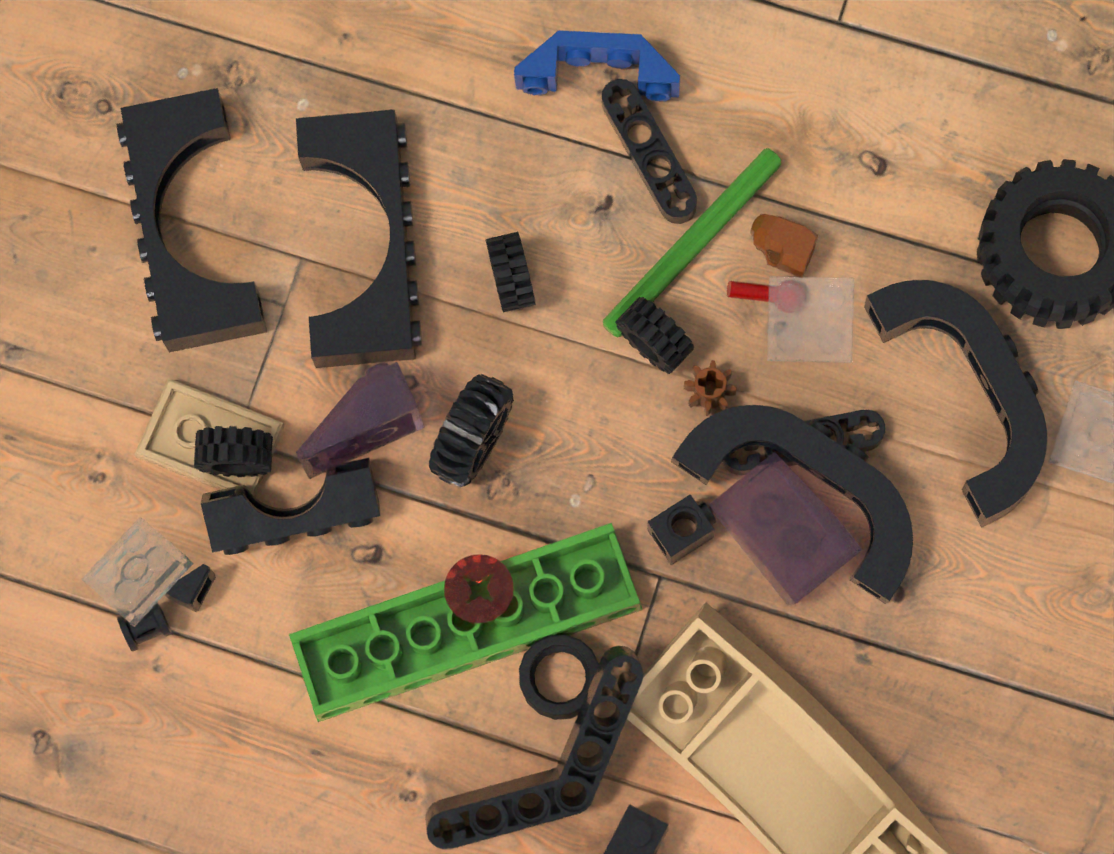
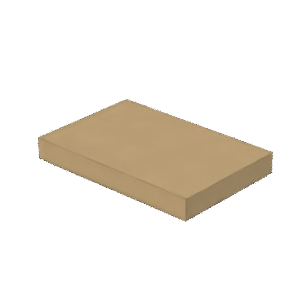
[135,378,285,497]

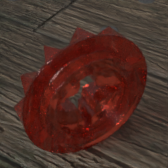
[444,554,514,624]

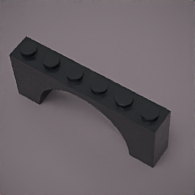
[116,88,267,353]
[296,109,422,368]

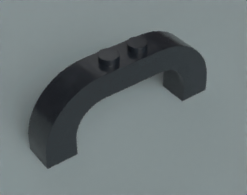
[864,280,1047,528]
[671,405,913,604]

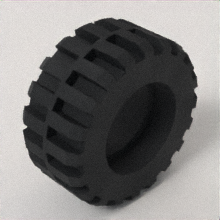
[977,159,1114,329]

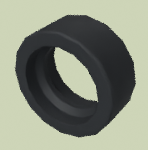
[519,634,599,720]

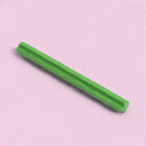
[603,148,782,337]

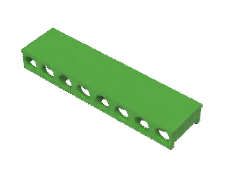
[289,523,642,722]

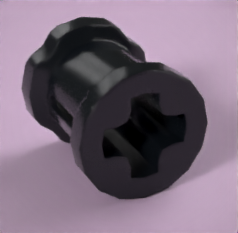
[117,600,172,652]

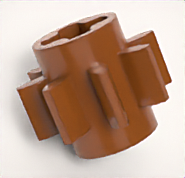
[684,360,737,416]

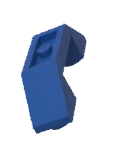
[514,30,680,101]

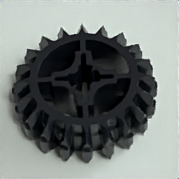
[429,374,514,488]

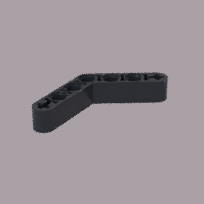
[425,645,644,850]

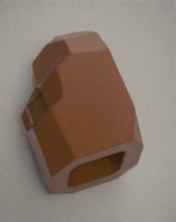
[750,214,818,278]

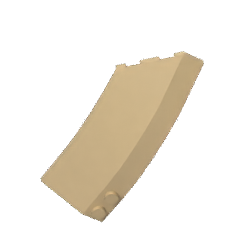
[615,602,955,854]

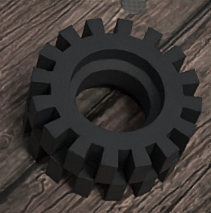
[485,232,536,312]
[615,297,694,374]
[194,426,273,477]

